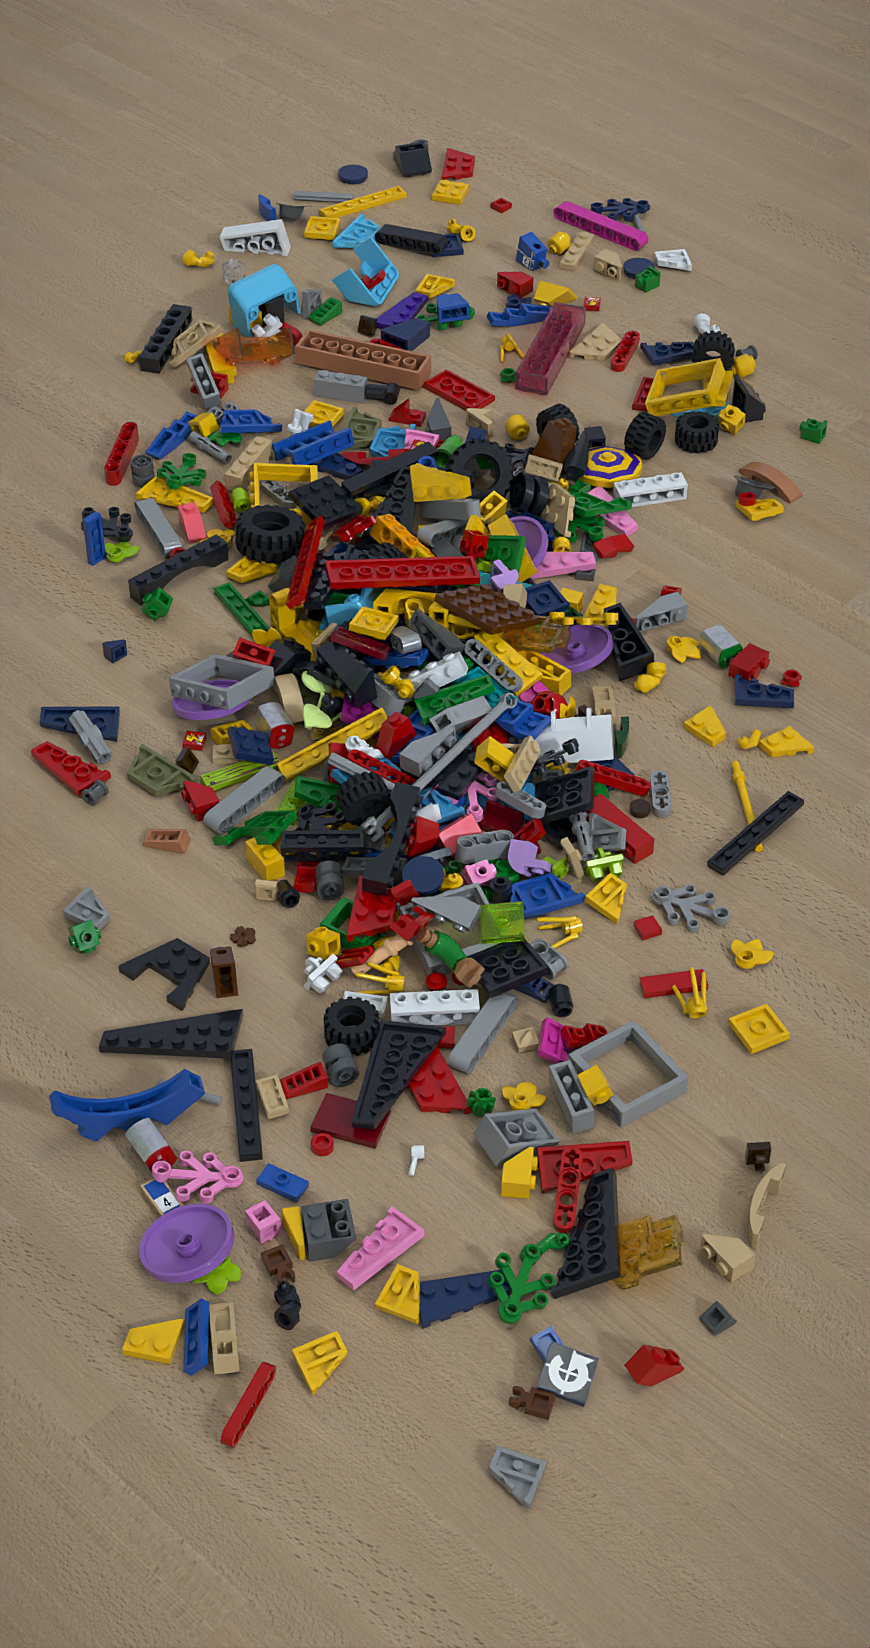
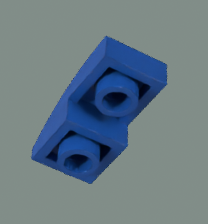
[258,194,276,221]

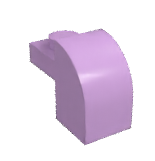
[489,560,519,593]
[508,839,553,879]

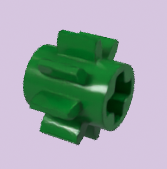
[466,1088,496,1116]

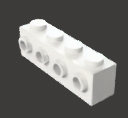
[613,472,688,507]
[394,651,468,704]
[390,989,480,1026]

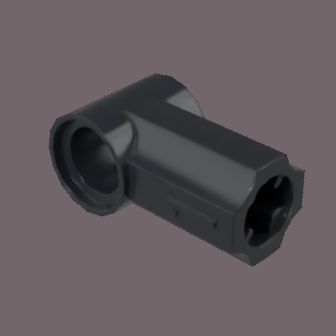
[365,383,400,405]

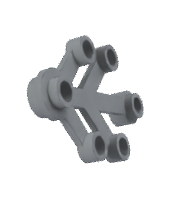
[652,884,730,933]

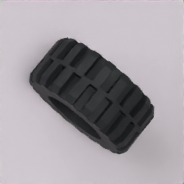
[445,439,515,503]
[235,505,305,564]

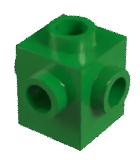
[141,587,173,621]
[68,920,101,954]

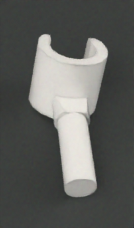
[408,1145,424,1176]

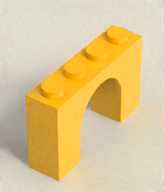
[373,588,451,628]

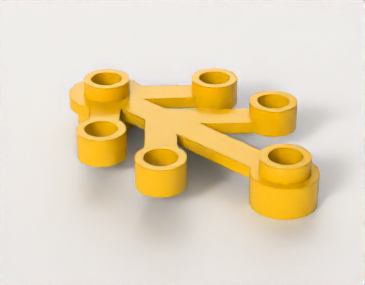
[547,612,618,625]

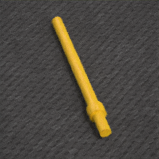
[731,761,763,852]

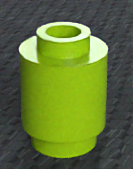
[231,487,251,513]

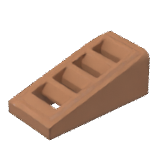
[143,829,191,853]

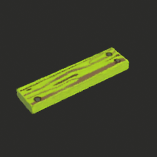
[200,752,280,791]

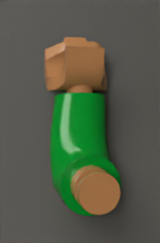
[416,927,485,989]

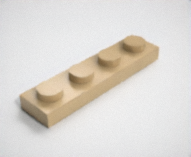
[559,232,594,271]
[504,735,541,793]

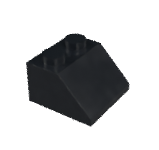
[732,375,766,423]
[268,637,311,676]

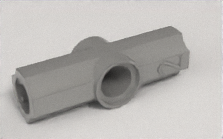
[69,710,112,764]

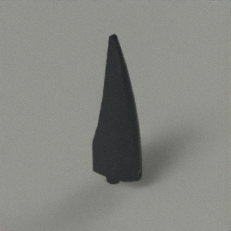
[564,431,589,481]

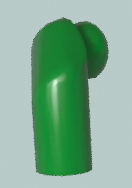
[536,1233,570,1256]

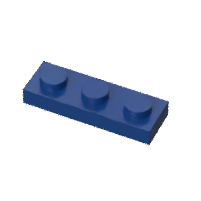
[83,511,106,566]
[184,1298,209,1376]

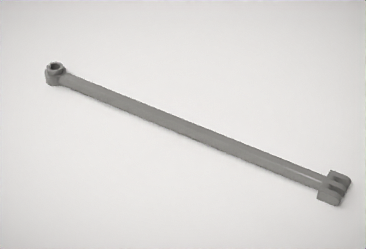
[361,693,517,842]

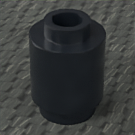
[490,876,511,908]
[548,984,574,1017]

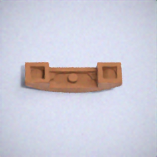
[739,462,802,504]

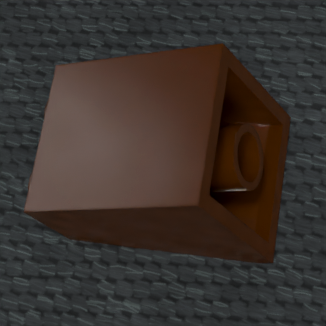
[531,418,576,475]

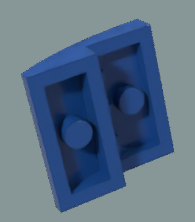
[496,700,551,740]

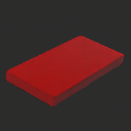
[423,369,495,411]

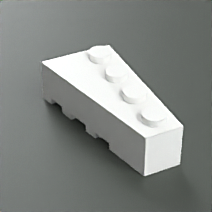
[220,219,291,256]

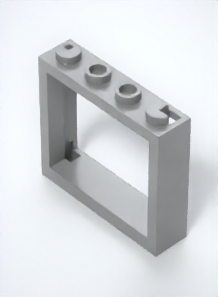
[169,654,275,710]
[399,882,508,976]
[568,1020,688,1127]

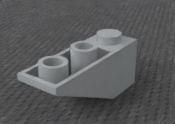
[635,592,688,632]
[429,696,492,735]
[399,727,457,778]
[411,896,482,933]

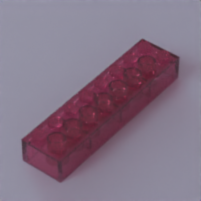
[515,302,586,395]

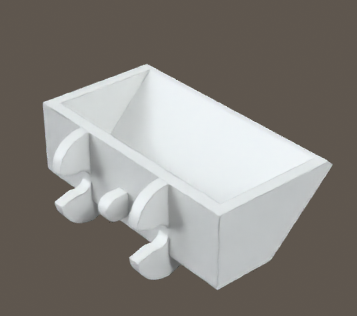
[534,708,614,763]

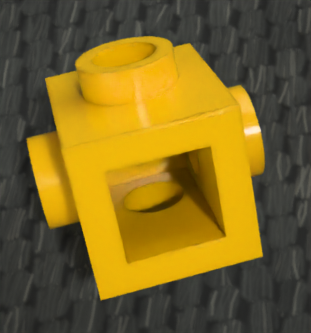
[718,404,745,435]
[306,927,341,960]

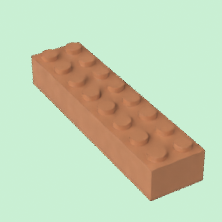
[295,329,431,390]

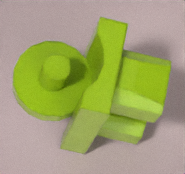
[583,847,624,883]

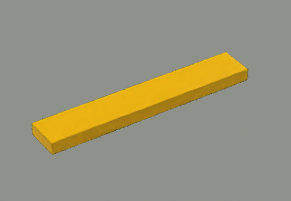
[319,186,406,218]
[276,707,388,782]

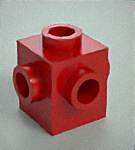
[459,529,489,559]

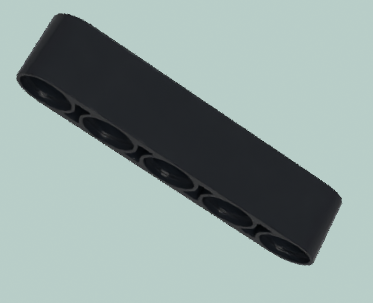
[375,224,448,255]

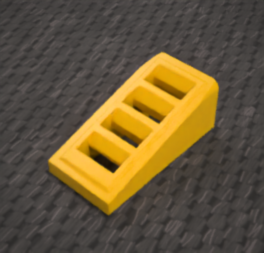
[211,720,255,745]
[281,1206,306,1260]

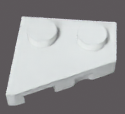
[654,249,692,271]

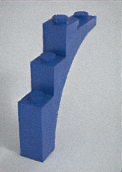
[49,1069,206,1142]

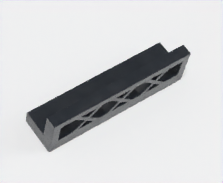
[280,830,366,862]

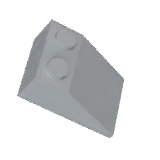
[473,1109,560,1167]

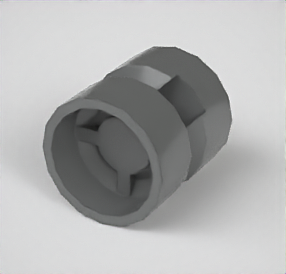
[130,454,155,488]
[315,861,344,901]
[322,1044,359,1086]

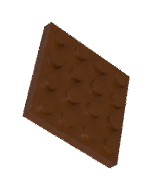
[434,584,540,635]

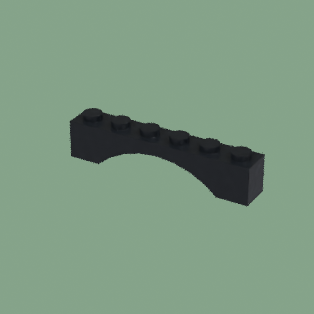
[128,535,229,606]
[362,782,423,896]

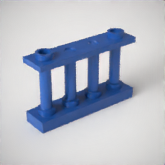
[272,420,354,465]

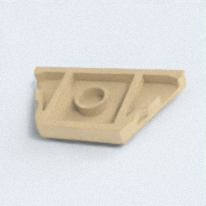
[170,319,224,368]
[569,323,622,361]
[540,483,575,538]

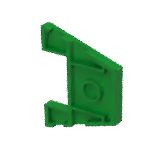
[567,480,632,518]
[212,810,297,845]

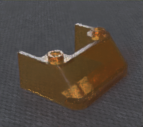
[212,328,295,366]

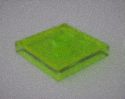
[480,901,525,944]

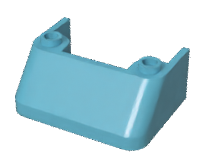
[332,237,399,307]
[228,264,301,338]
[325,587,384,626]

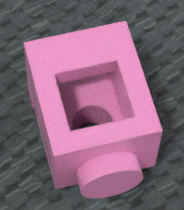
[461,859,497,887]
[245,1200,281,1244]

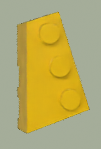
[410,463,472,502]
[518,646,571,695]

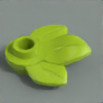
[105,542,139,563]
[193,1256,241,1295]

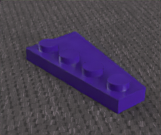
[376,292,428,329]

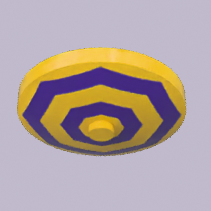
[577,446,642,488]

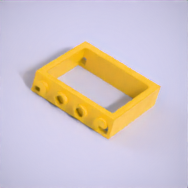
[645,358,725,416]
[250,463,318,525]

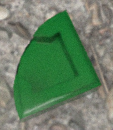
[246,590,270,607]

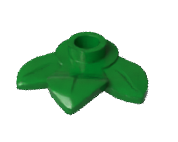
[208,427,242,447]

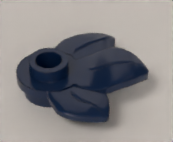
[506,294,534,309]

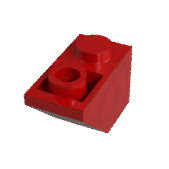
[497,272,534,298]
[181,780,219,822]
[406,815,439,858]
[624,1344,684,1387]

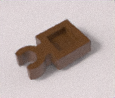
[261,1244,295,1284]
[509,1386,556,1420]

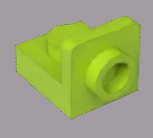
[539,856,568,879]

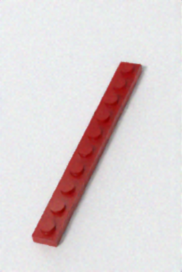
[285,515,325,610]

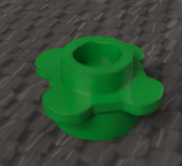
[500,368,517,383]

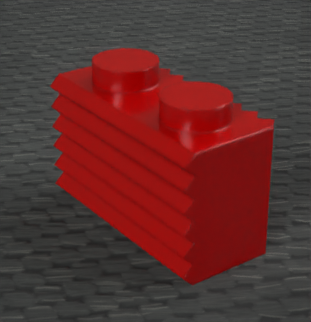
[728,643,770,681]

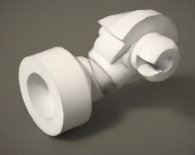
[694,314,720,334]
[345,736,385,760]

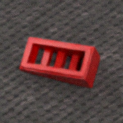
[279,1062,328,1099]

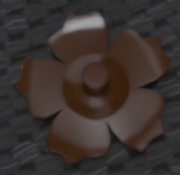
[230,926,256,947]

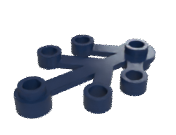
[591,198,650,221]

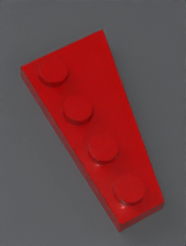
[31,741,111,796]
[537,1141,633,1193]

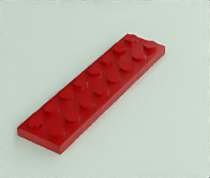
[325,556,481,589]

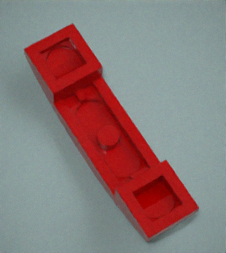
[342,449,411,465]

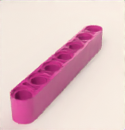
[553,201,649,251]

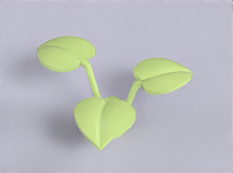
[302,671,341,735]

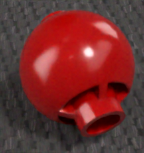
[531,691,568,719]

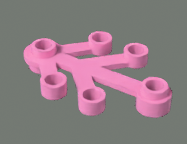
[446,771,499,822]
[152,1151,244,1204]

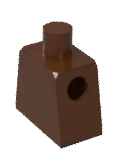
[210,946,238,998]

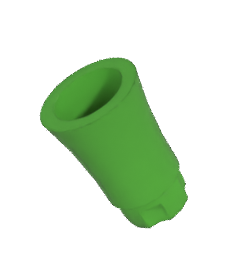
[434,435,463,468]

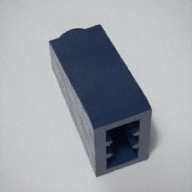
[381,317,430,351]

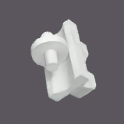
[252,313,283,344]
[287,409,313,436]
[303,954,343,994]

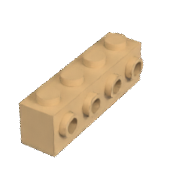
[224,436,273,493]

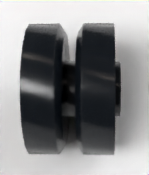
[509,472,549,515]

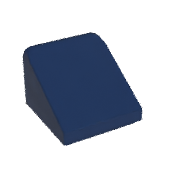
[102,639,127,664]

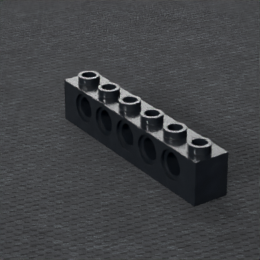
[138,304,193,374]

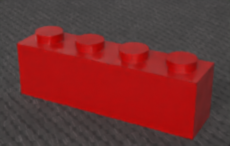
[586,794,655,864]

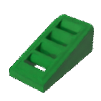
[308,297,342,326]

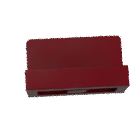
[478,799,524,835]

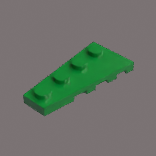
[414,674,495,725]

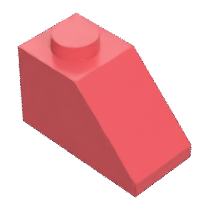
[178,502,206,544]

